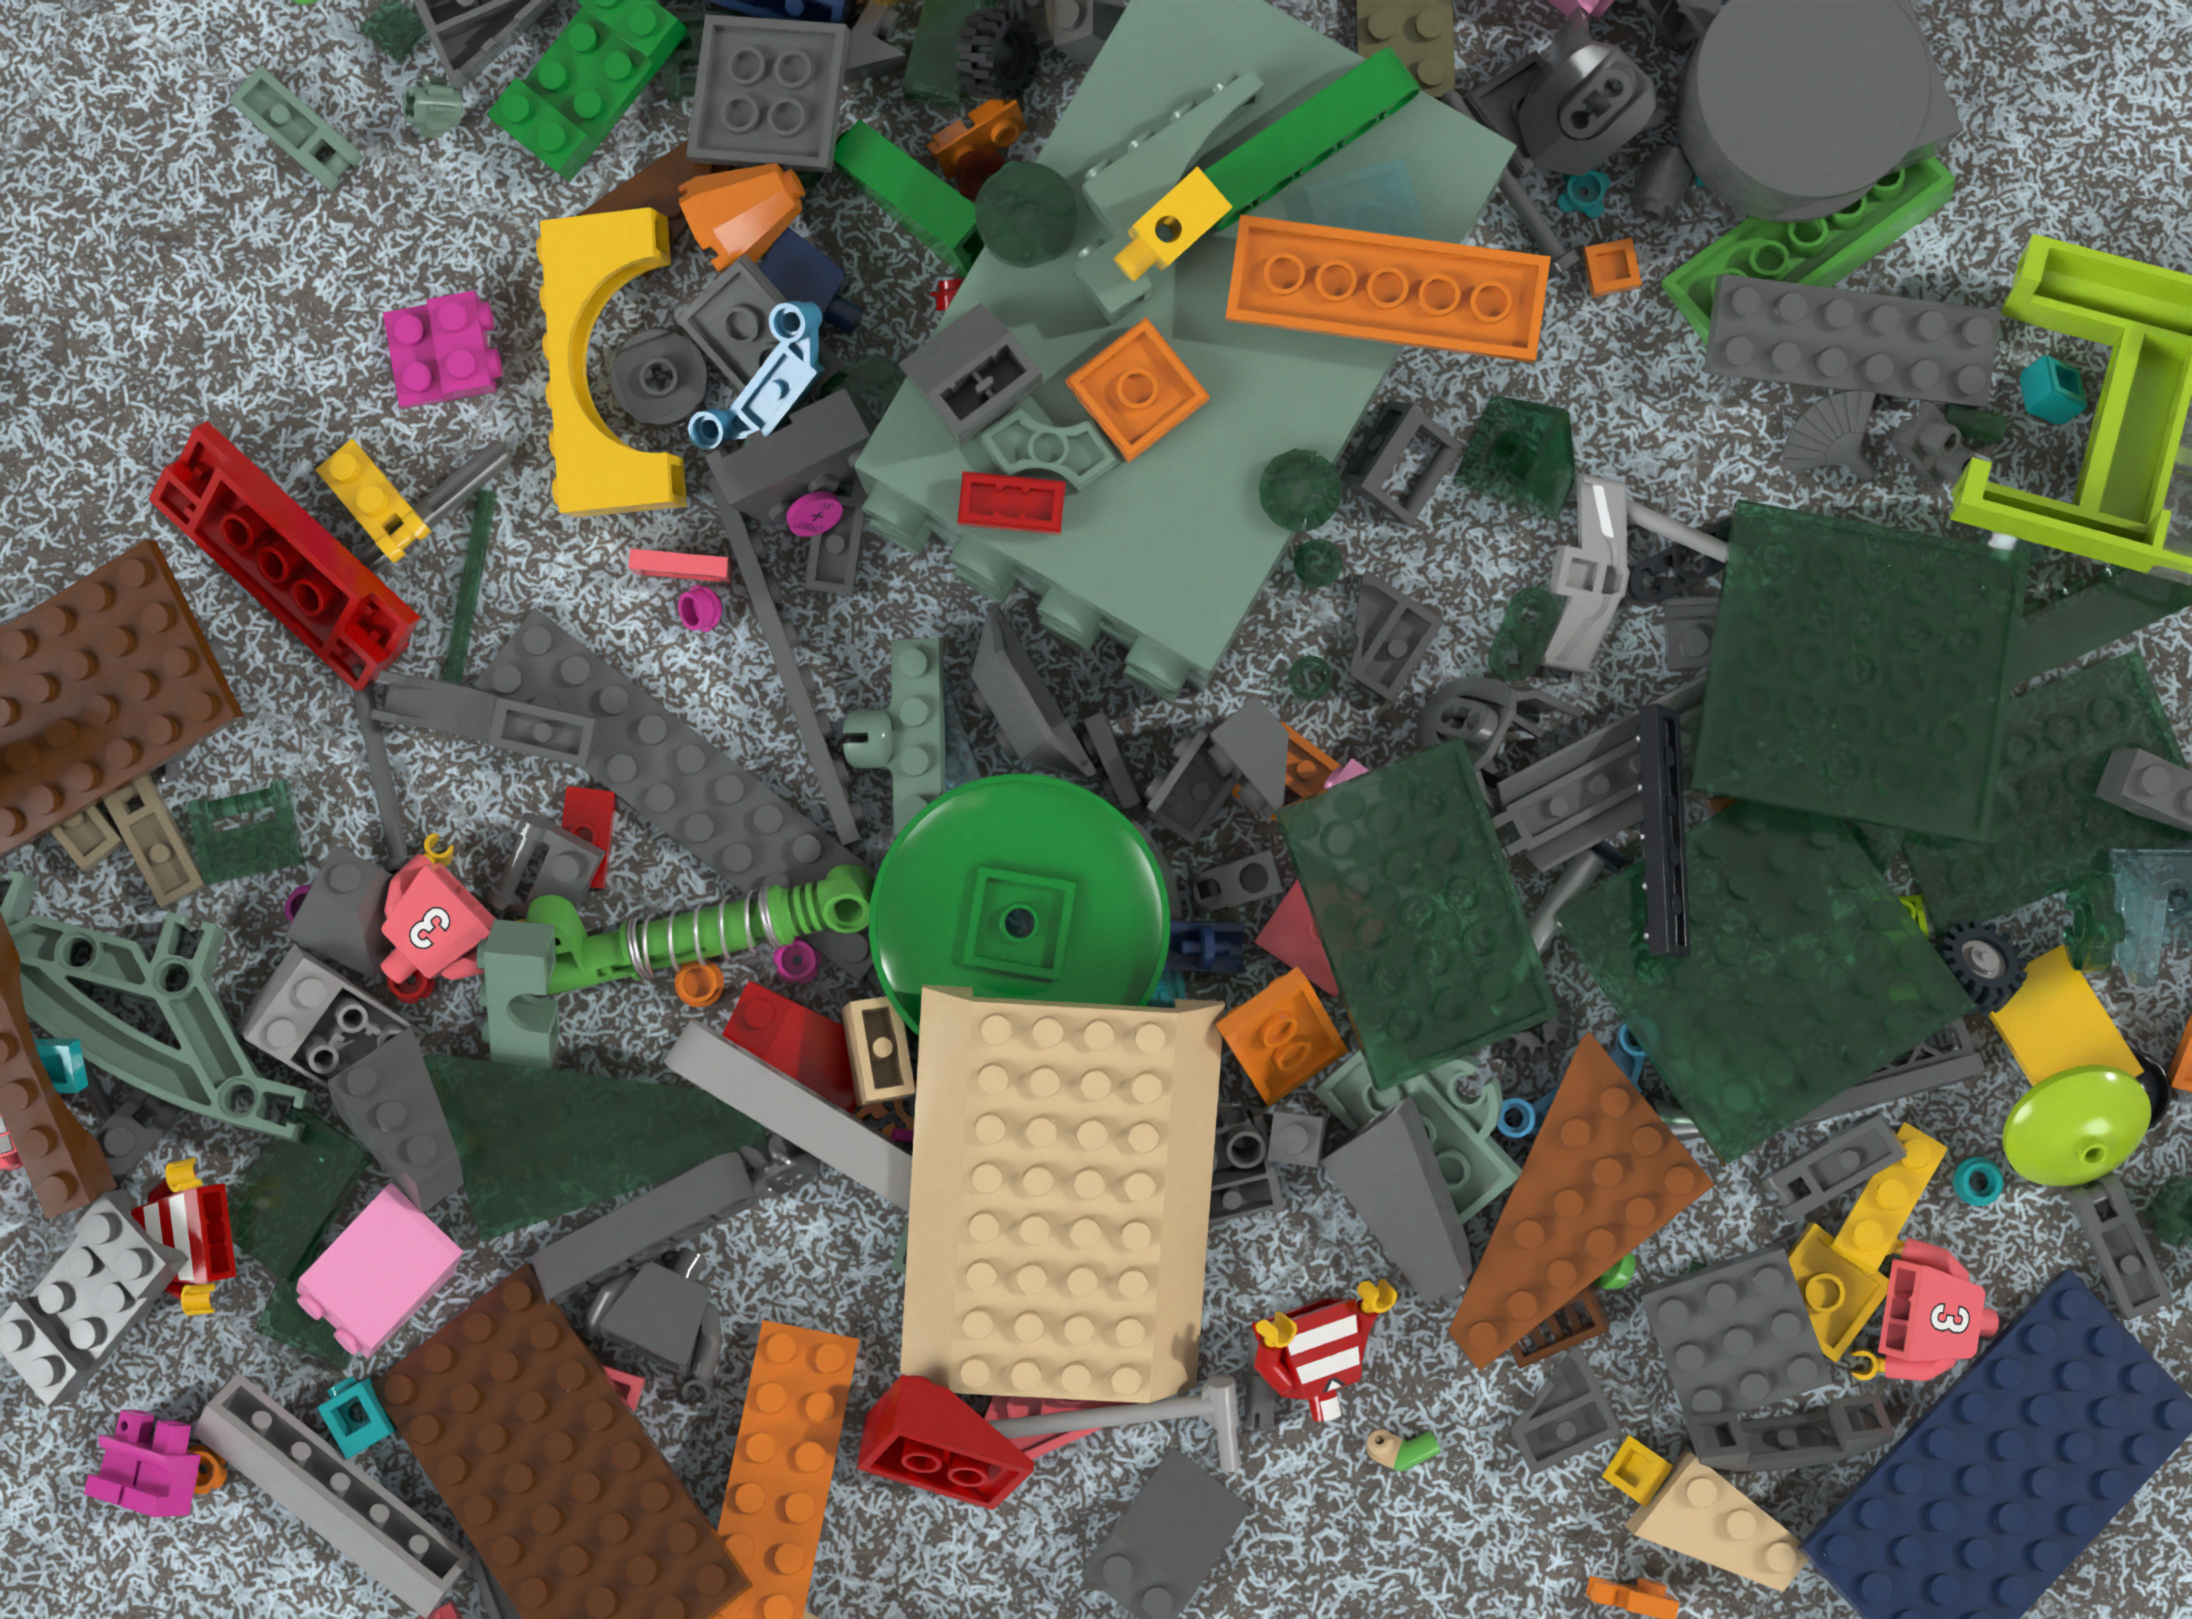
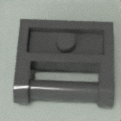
[486,813,606,919]

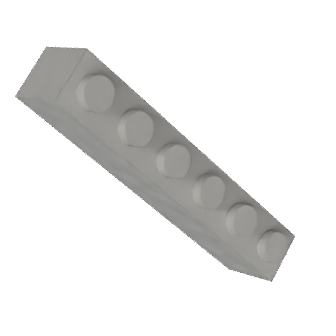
[192,1373,473,1619]

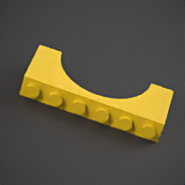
[536,207,687,517]

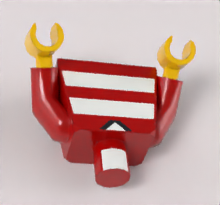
[131,1157,237,1316]
[1252,1279,1397,1422]

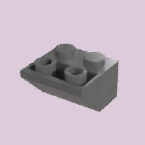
[898,302,1043,447]
[1205,695,1289,818]

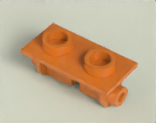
[926,99,1028,181]

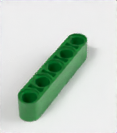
[1203,46,1422,232]

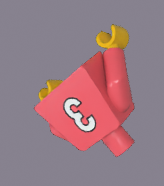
[380,833,525,984]
[1850,1237,1999,1381]

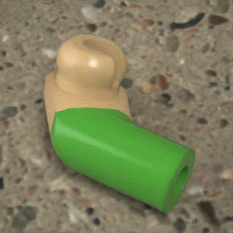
[1366,1429,1441,1472]

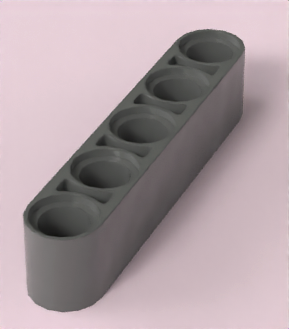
[531,1152,758,1305]

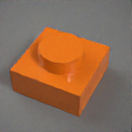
[1582,238,1642,298]

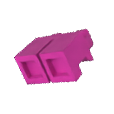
[84,1409,201,1517]

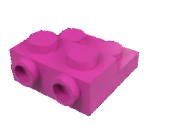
[383,290,503,409]

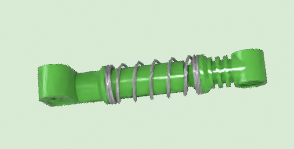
[525,864,874,996]

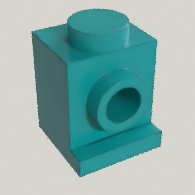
[317,1375,398,1459]

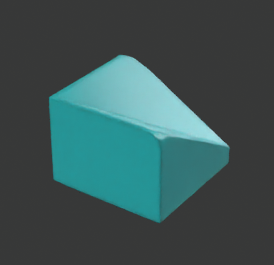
[2020,355,2087,424]

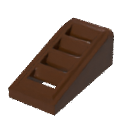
[1509,1283,1611,1369]

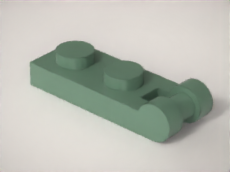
[228,65,364,193]

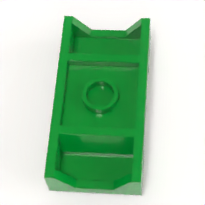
[486,0,689,183]

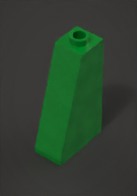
[833,119,995,278]

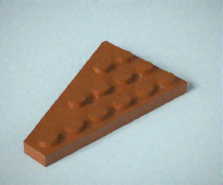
[1448,1032,1715,1371]

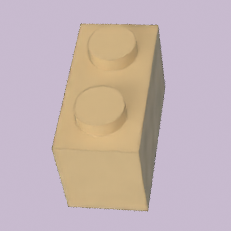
[841,996,916,1107]

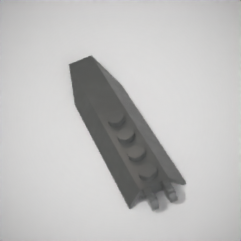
[1469,636,1849,873]

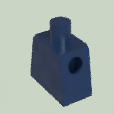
[760,227,864,337]

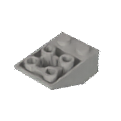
[237,943,426,1090]

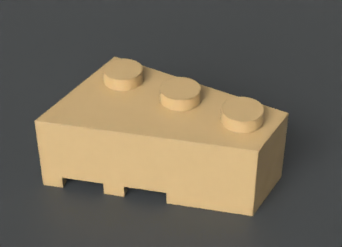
[1624,1448,1808,1592]

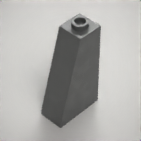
[1320,1095,1476,1305]

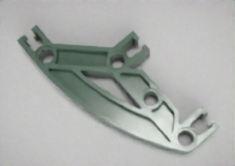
[0,870,316,1144]

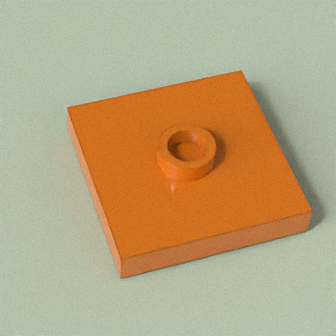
[1065,317,1210,464]

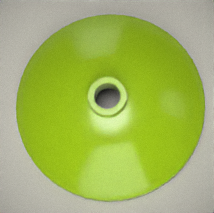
[2002,1065,2151,1186]

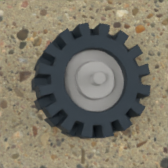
[1926,920,2028,1016]

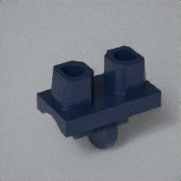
[1163,920,1245,972]

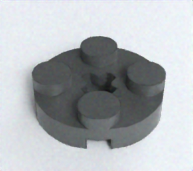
[610,329,709,428]

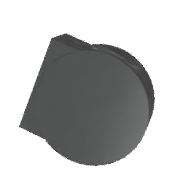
[1675,0,1964,223]

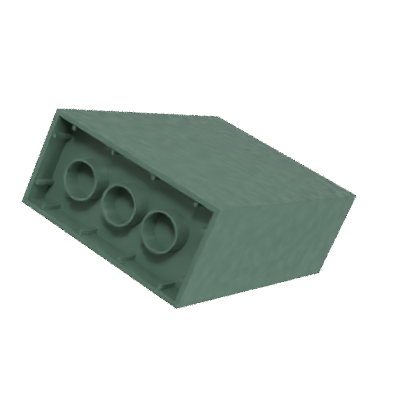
[854,0,1517,702]

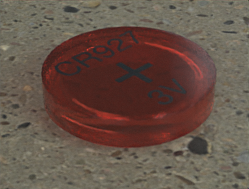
[954,148,1009,201]

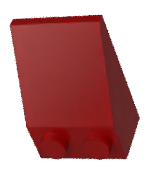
[722,981,857,1114]
[856,1374,1035,1510]

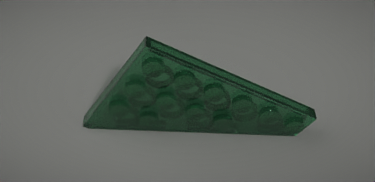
[423,1053,769,1242]

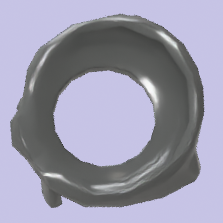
[740,1133,818,1198]

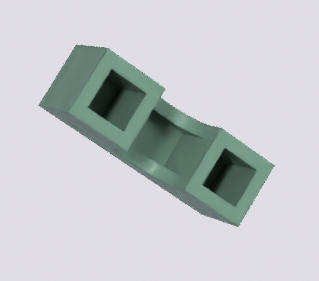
[477,919,560,1070]

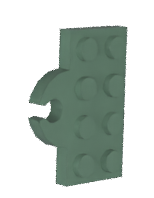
[1313,1026,1523,1225]

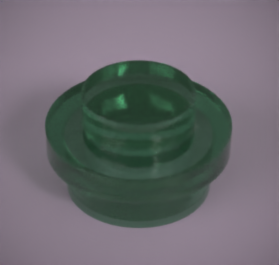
[1293,539,1342,588]

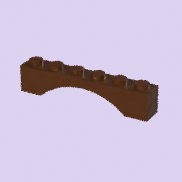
[0,911,117,1219]

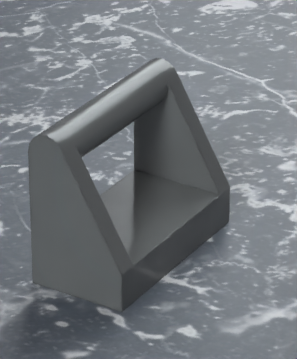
[1337,400,1463,528]

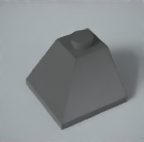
[285,844,393,980]

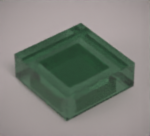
[359,0,427,64]

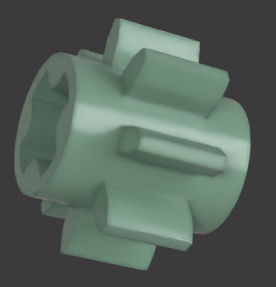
[403,75,463,138]

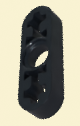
[1627,515,1760,606]

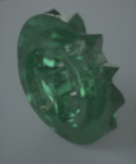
[1259,448,1342,532]

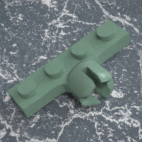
[843,638,946,837]

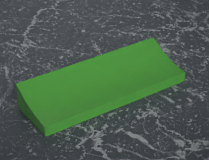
[1661,157,1956,347]

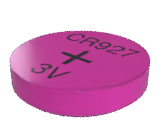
[786,491,843,537]

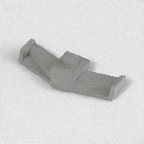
[1535,473,1630,675]

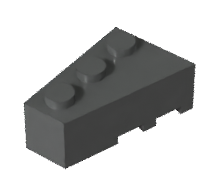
[413,0,561,92]
[704,388,878,526]
[327,1026,464,1213]

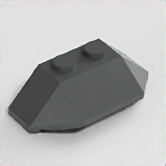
[969,604,1097,780]

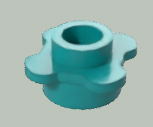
[1557,170,1610,219]

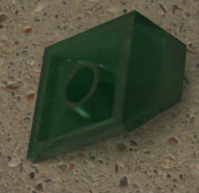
[1453,395,1576,522]

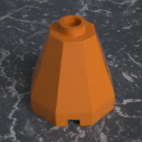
[679,163,805,274]

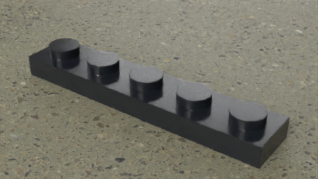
[1635,703,1691,960]

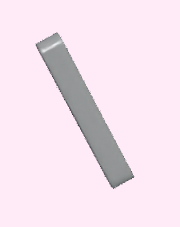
[663,1018,913,1213]

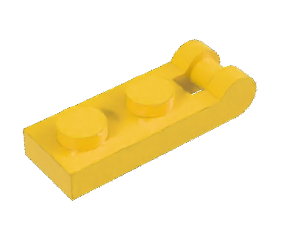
[315,438,432,564]

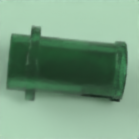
[1944,403,2007,448]

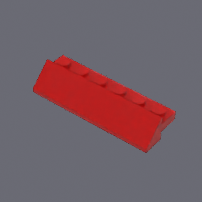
[148,421,421,692]

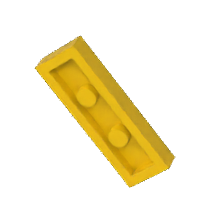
[1829,1122,1948,1274]

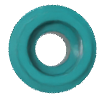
[1952,1157,2003,1206]

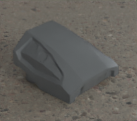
[1208,1106,1285,1225]

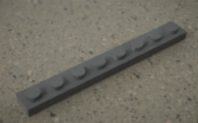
[707,477,869,848]

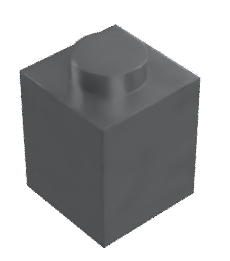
[1267,1111,1332,1168]

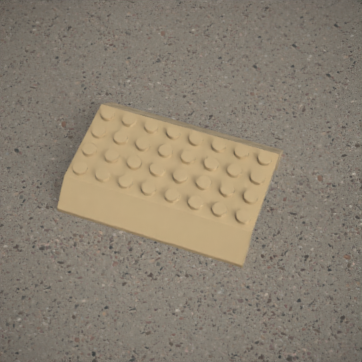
[900,984,1225,1403]

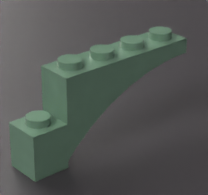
[1075,68,1264,326]

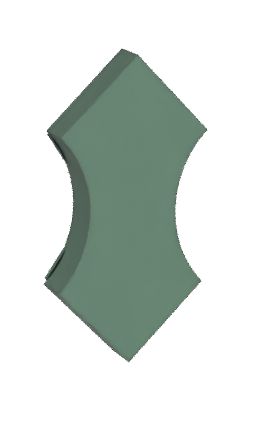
[977,406,1121,493]

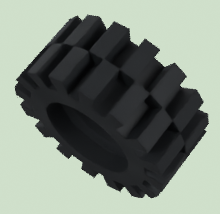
[955,9,1038,100]

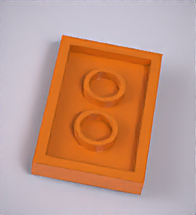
[1215,966,1348,1108]

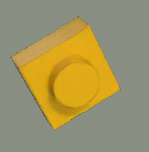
[1602,1435,1673,1507]

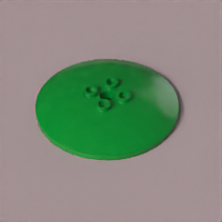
[869,774,1170,1036]

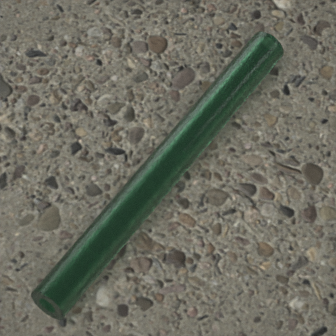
[442,490,498,684]

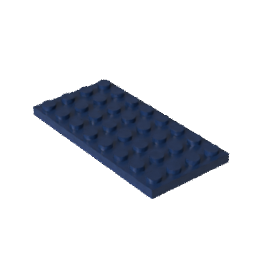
[1796,1269,2192,1619]

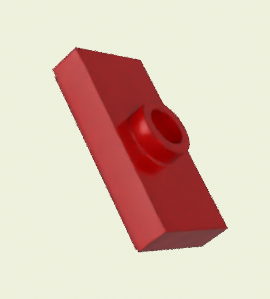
[957,471,1066,536]
[561,786,617,889]

